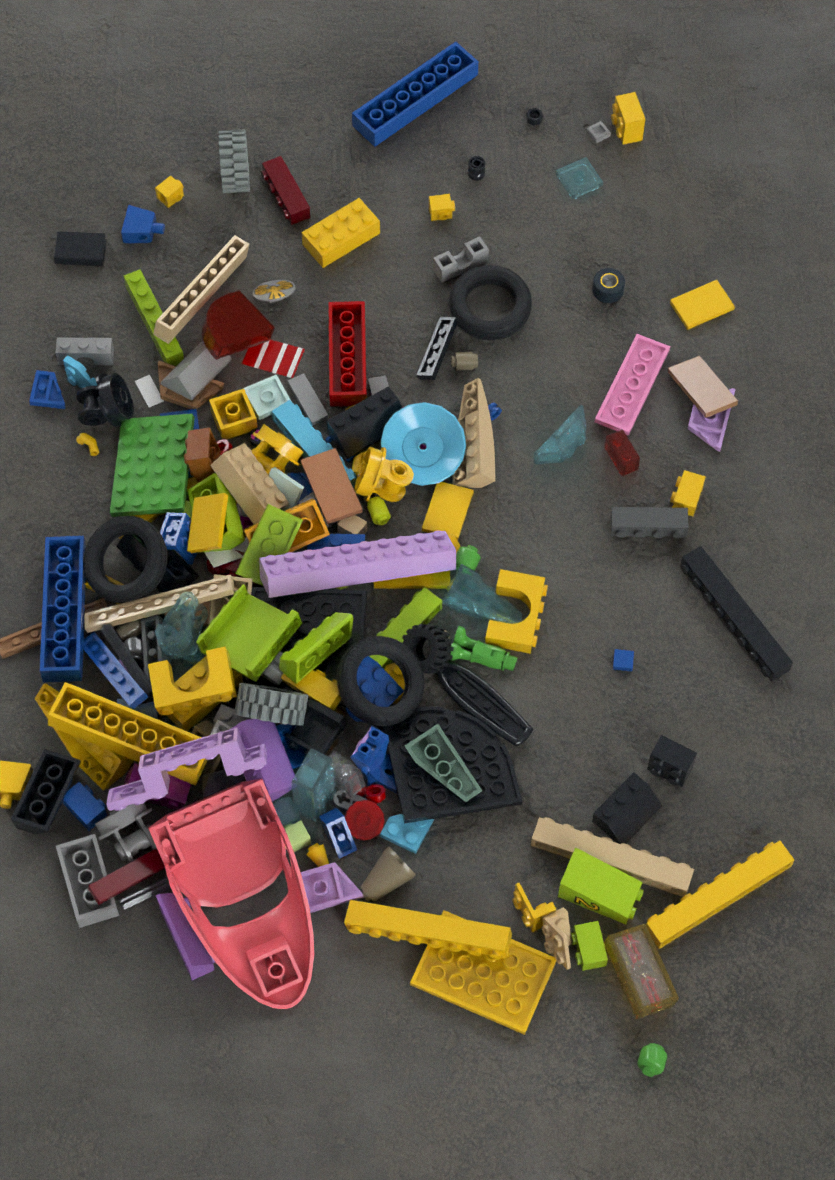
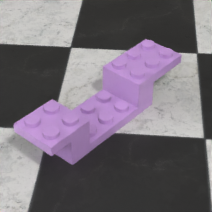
[106,727,267,811]

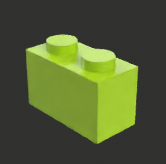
[571,921,608,971]

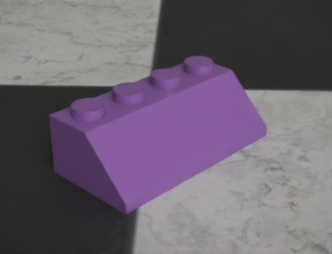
[231,718,299,802]
[156,893,215,980]

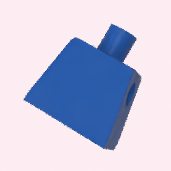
[121,205,165,243]

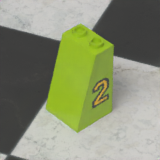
[558,848,644,924]

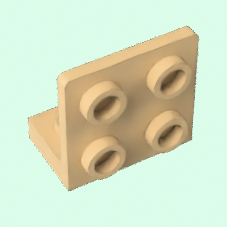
[542,907,572,970]

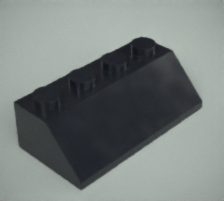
[327,386,402,459]
[116,534,199,593]
[11,749,81,834]

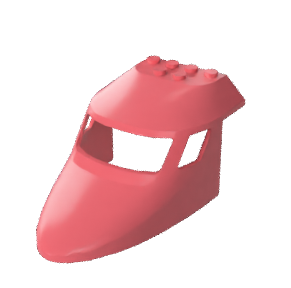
[148,778,314,1009]

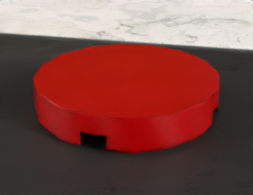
[345,800,385,841]

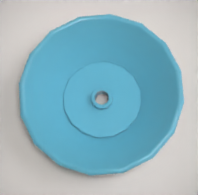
[381,402,466,486]

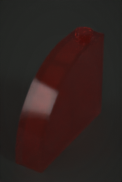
[202,290,275,360]

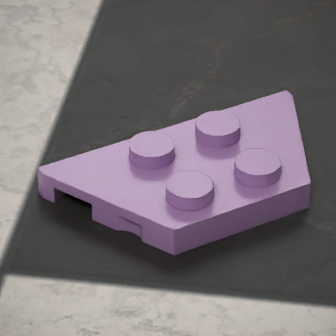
[688,388,735,452]
[301,862,364,913]

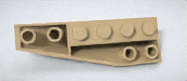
[452,378,495,488]

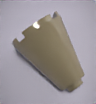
[360,846,416,902]

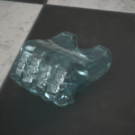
[155,592,208,659]

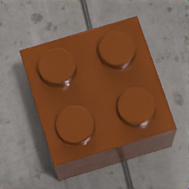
[184,427,221,483]

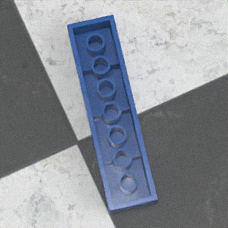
[352,42,479,147]
[40,536,86,683]

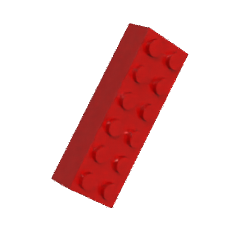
[329,301,367,407]

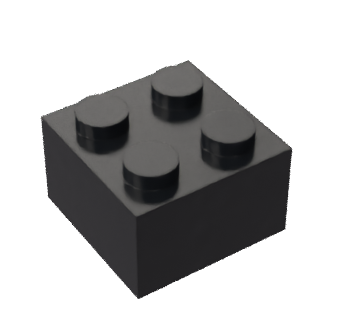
[647,735,697,787]

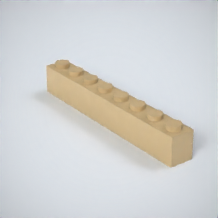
[153,235,250,344]
[531,817,694,897]

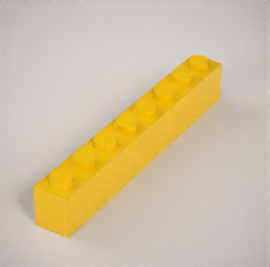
[645,841,794,949]
[344,900,512,959]

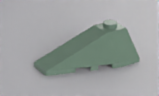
[405,724,482,802]

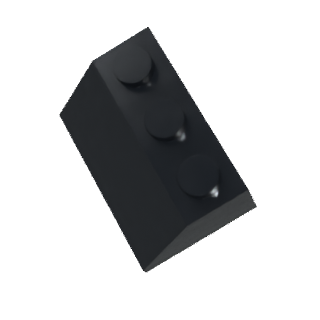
[592,772,662,844]

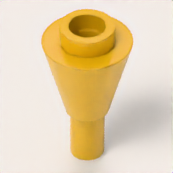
[306,843,329,867]

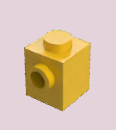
[155,175,184,208]
[429,194,455,221]

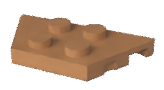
[158,361,224,409]

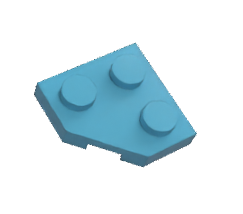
[63,355,98,389]
[380,813,434,854]

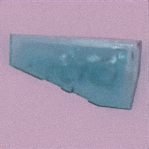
[442,564,522,624]

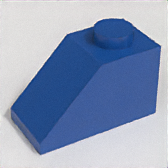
[319,808,357,859]

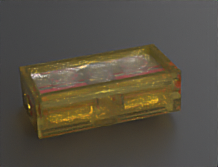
[604,924,679,1019]

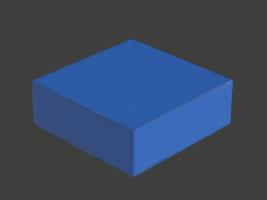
[613,649,634,671]

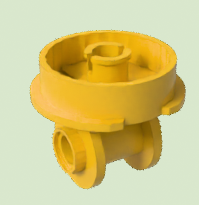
[251,424,304,475]
[354,447,414,502]

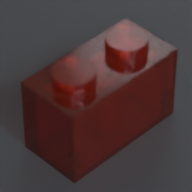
[605,429,640,476]

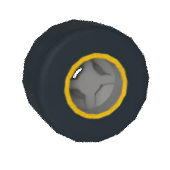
[592,268,625,303]

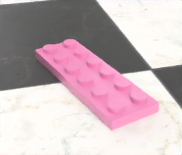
[595,334,671,436]

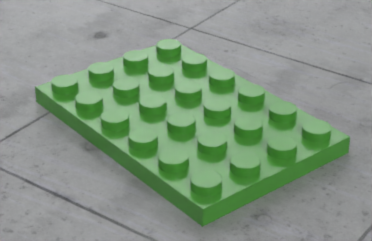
[110,413,195,517]

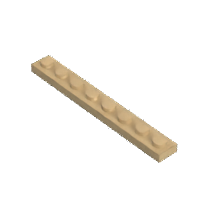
[84,575,234,633]

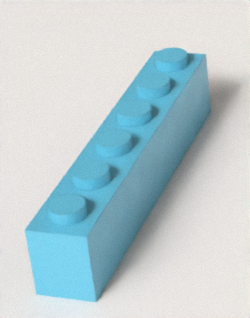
[272,400,356,488]

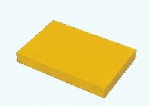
[670,280,735,330]
[422,482,474,540]
[187,493,228,553]

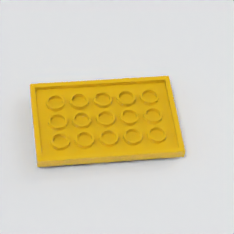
[410,910,557,1035]

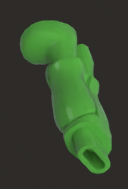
[451,626,518,671]

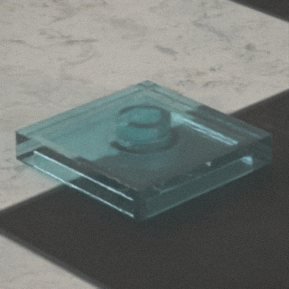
[556,157,603,199]

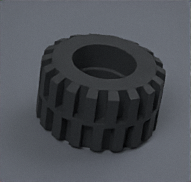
[401,624,454,674]

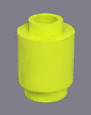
[367,496,391,525]

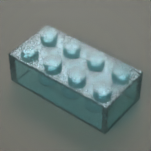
[291,748,336,822]

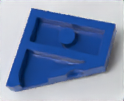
[29,370,66,409]

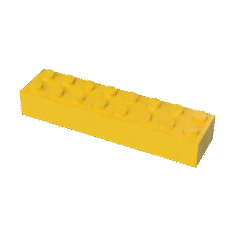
[48,682,208,786]

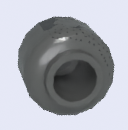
[123,636,144,665]

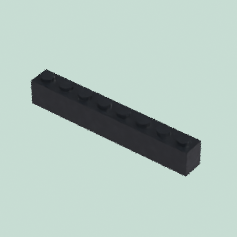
[680,546,793,682]

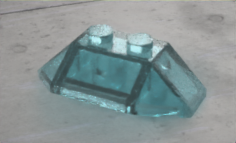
[533,404,587,464]

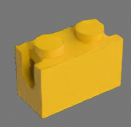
[670,470,706,516]

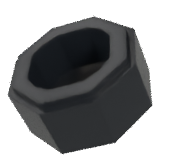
[526,108,543,126]

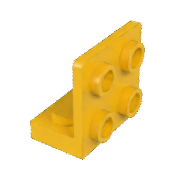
[512,883,556,932]

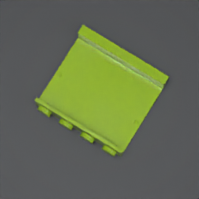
[196,584,302,682]

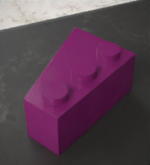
[124,763,191,810]

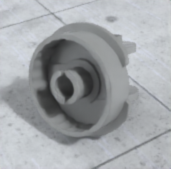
[95,803,157,863]

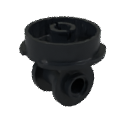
[76,373,134,427]

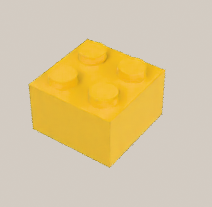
[611,92,645,145]
[209,389,258,440]

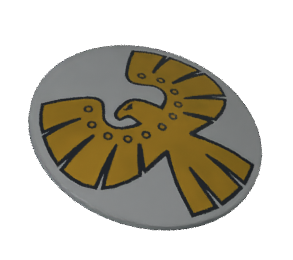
[253,280,296,303]

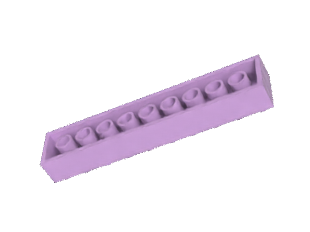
[259,531,456,598]

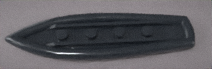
[435,661,533,746]

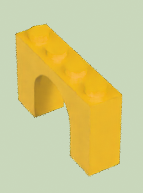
[485,569,548,654]
[148,647,237,715]

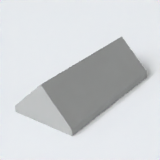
[161,337,231,400]

